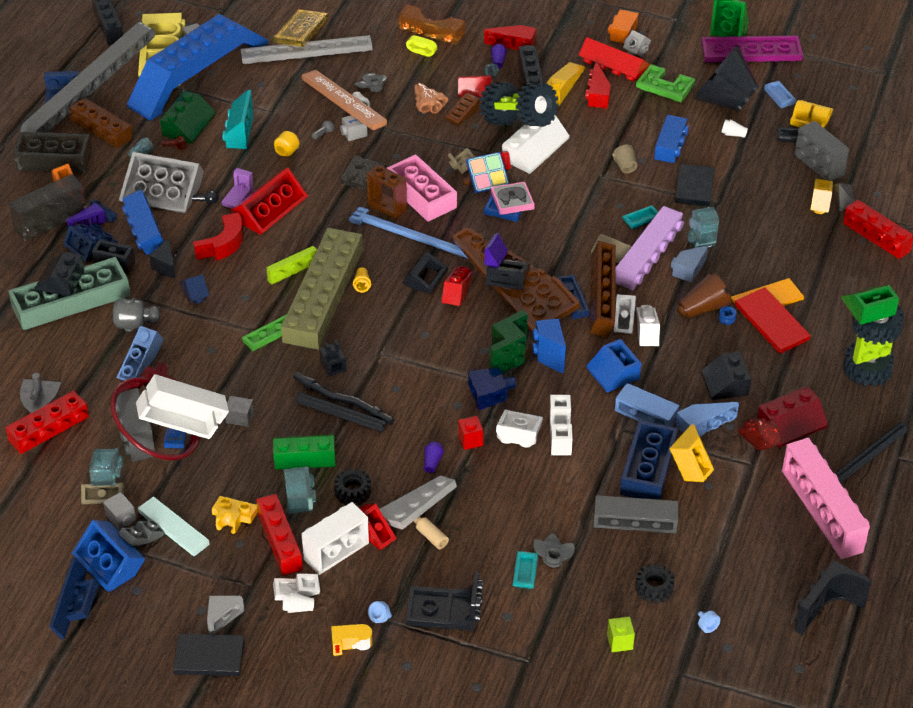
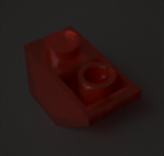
[737,418,783,450]

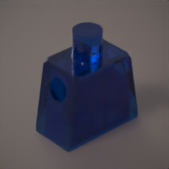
[468,368,516,410]

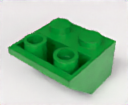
[841,285,899,325]

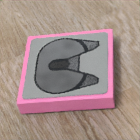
[491,182,535,215]

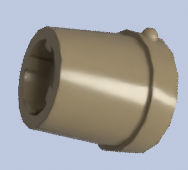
[612,145,638,173]

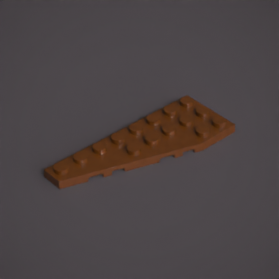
[452,227,580,332]

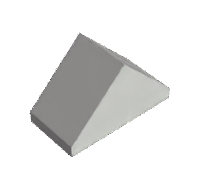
[207,596,244,635]

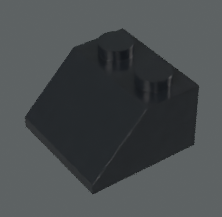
[35,252,84,296]
[701,352,751,400]

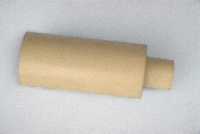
[414,516,449,549]

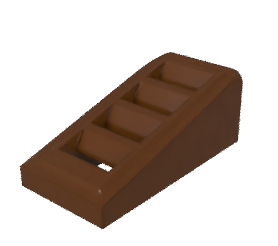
[445,93,479,125]

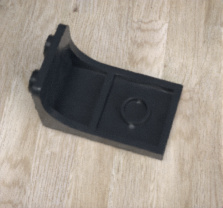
[794,560,872,635]
[406,572,483,631]

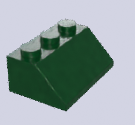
[160,90,216,144]

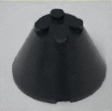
[694,45,759,112]

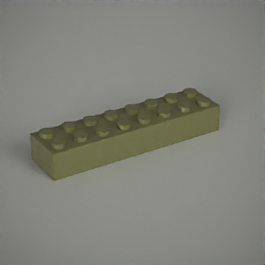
[281,228,363,350]

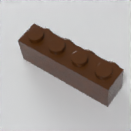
[69,98,133,148]

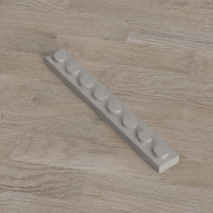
[241,35,372,64]

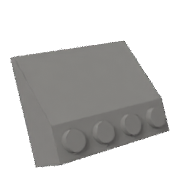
[119,152,204,214]

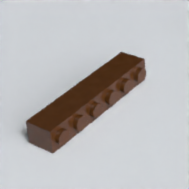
[590,241,616,337]

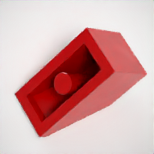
[360,503,397,550]

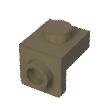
[448,148,475,174]

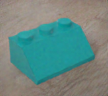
[223,90,254,149]

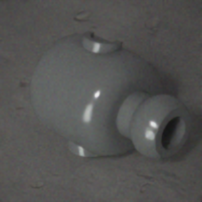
[113,298,160,332]

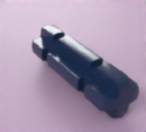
[90,199,117,223]

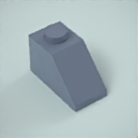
[671,246,708,283]

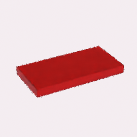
[734,287,811,354]

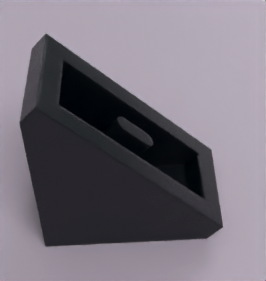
[149,240,175,278]

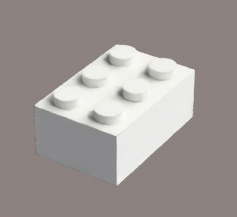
[302,502,369,575]

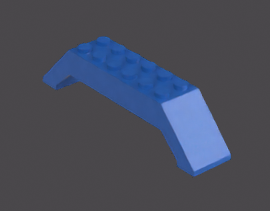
[127,14,268,121]

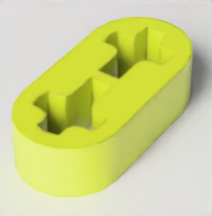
[406,35,437,57]

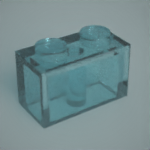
[688,207,719,248]
[89,449,123,486]
[284,467,317,514]

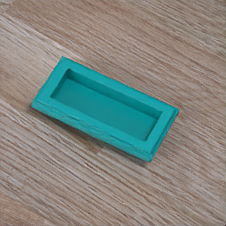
[622,205,658,229]
[513,551,538,589]

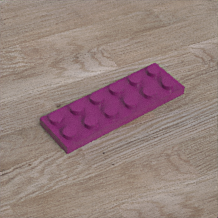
[701,36,803,63]

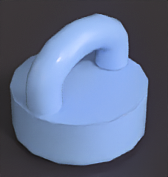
[368,601,392,623]
[698,611,720,633]

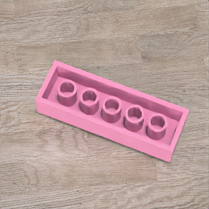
[782,438,870,560]

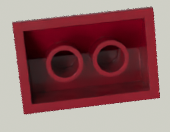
[756,386,828,448]

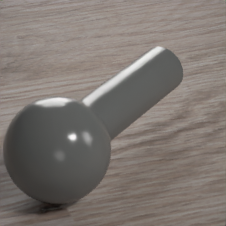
[312,120,335,139]

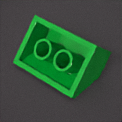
[273,434,335,470]

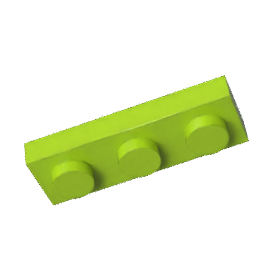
[266,246,317,285]

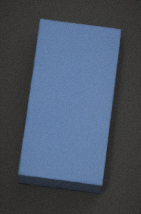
[764,81,796,108]

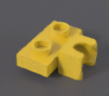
[212,496,258,534]

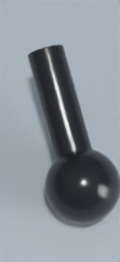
[185,191,219,204]

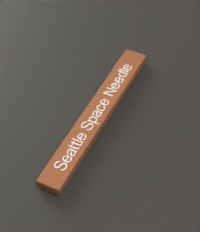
[302,70,387,130]

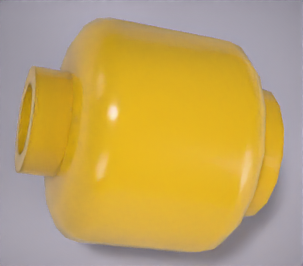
[274,131,300,157]

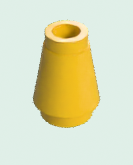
[353,268,371,293]

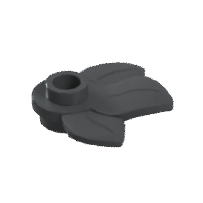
[355,73,387,92]
[533,533,575,567]

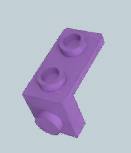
[222,168,254,208]

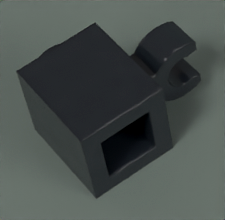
[319,339,346,377]

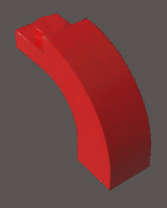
[193,212,243,261]

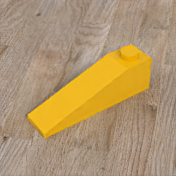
[547,62,585,106]

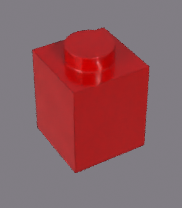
[458,416,483,450]

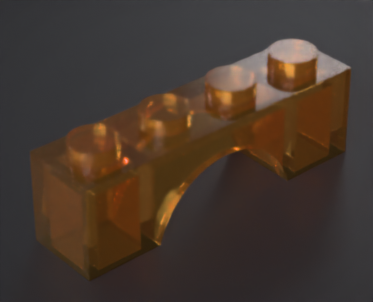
[399,5,465,45]

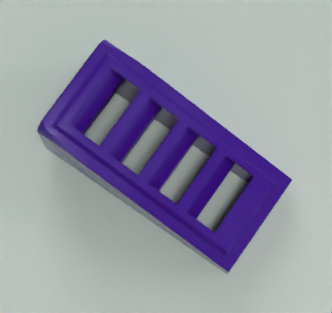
[67,203,106,228]

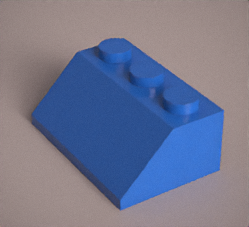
[72,520,145,592]

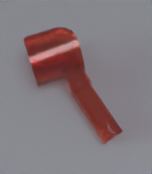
[162,136,186,149]

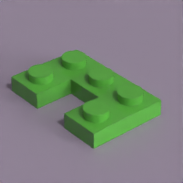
[636,64,696,102]

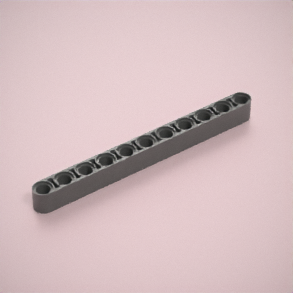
[21,22,155,141]

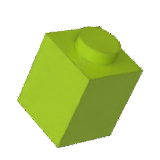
[607,617,635,652]

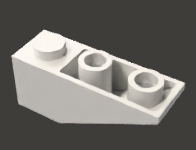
[636,305,660,346]

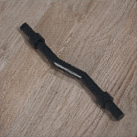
[293,372,394,425]

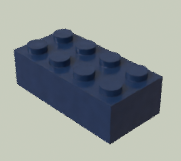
[620,420,678,500]

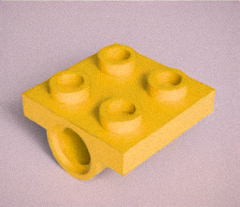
[790,100,833,128]

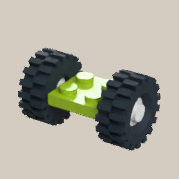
[479,82,559,127]
[843,305,904,387]

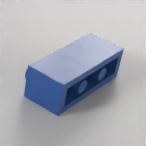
[654,115,689,163]

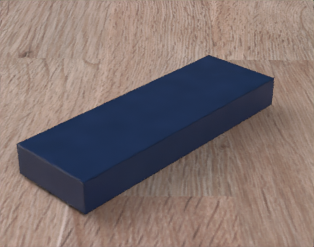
[556,274,590,320]

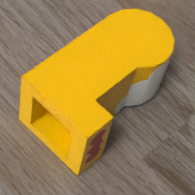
[331,624,373,656]

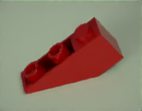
[484,25,536,50]
[585,63,611,109]
[442,266,474,306]

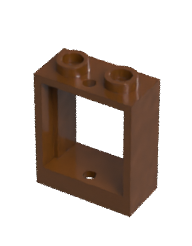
[367,164,407,220]

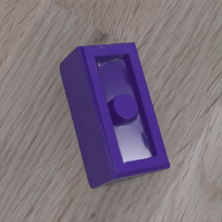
[485,233,508,267]

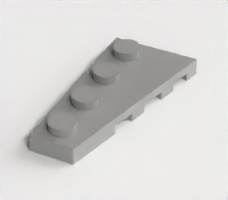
[380,476,457,530]

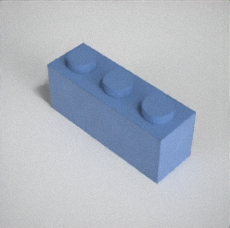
[615,383,680,427]

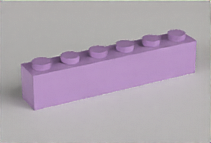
[615,206,684,290]

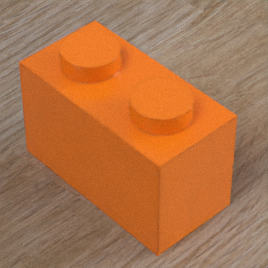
[608,9,638,44]

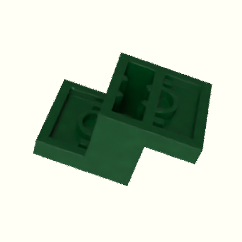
[489,310,528,378]

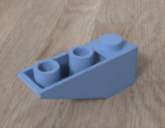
[117,326,164,381]
[676,402,739,437]

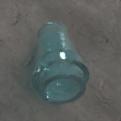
[127,137,154,158]

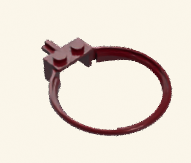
[110,363,200,460]

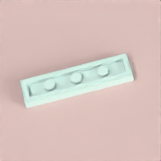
[138,497,210,556]

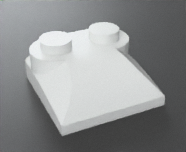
[496,410,543,447]

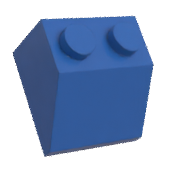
[532,319,566,373]

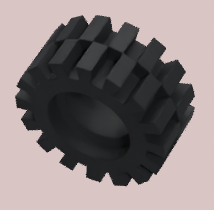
[334,468,371,505]
[635,563,675,604]

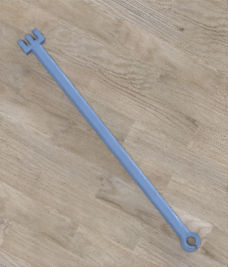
[349,207,468,259]

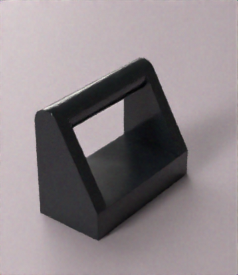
[402,251,448,294]
[486,259,530,290]

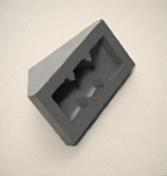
[833,183,855,211]

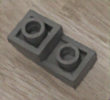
[118,520,165,546]

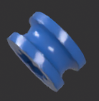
[719,306,736,325]

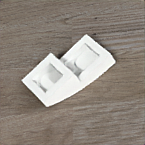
[273,574,320,600]

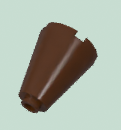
[677,273,731,318]

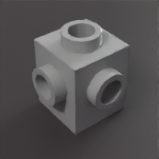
[623,30,651,58]

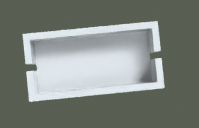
[136,374,229,439]

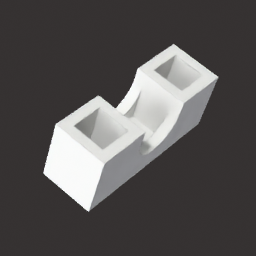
[550,395,572,455]

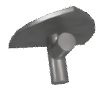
[20,373,62,414]

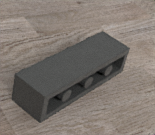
[593,495,678,533]

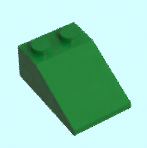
[710,0,749,37]

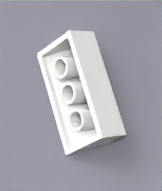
[502,115,569,174]

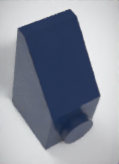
[180,275,209,304]

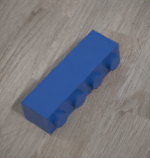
[122,189,164,255]

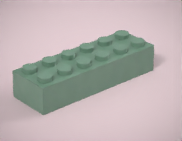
[8,257,131,330]

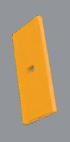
[731,278,804,318]

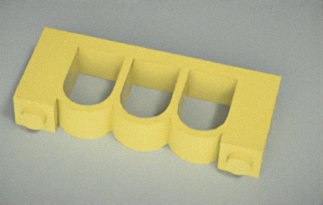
[138,13,186,86]

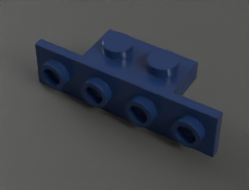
[49,558,99,639]

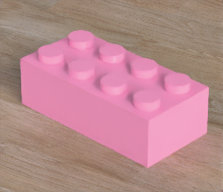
[387,154,457,222]

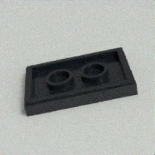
[675,164,715,206]
[173,634,244,676]

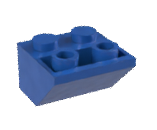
[587,339,641,392]

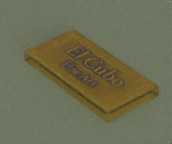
[273,9,328,47]

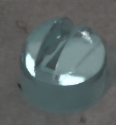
[484,63,499,77]

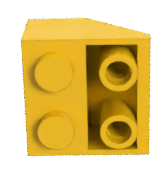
[669,424,714,482]

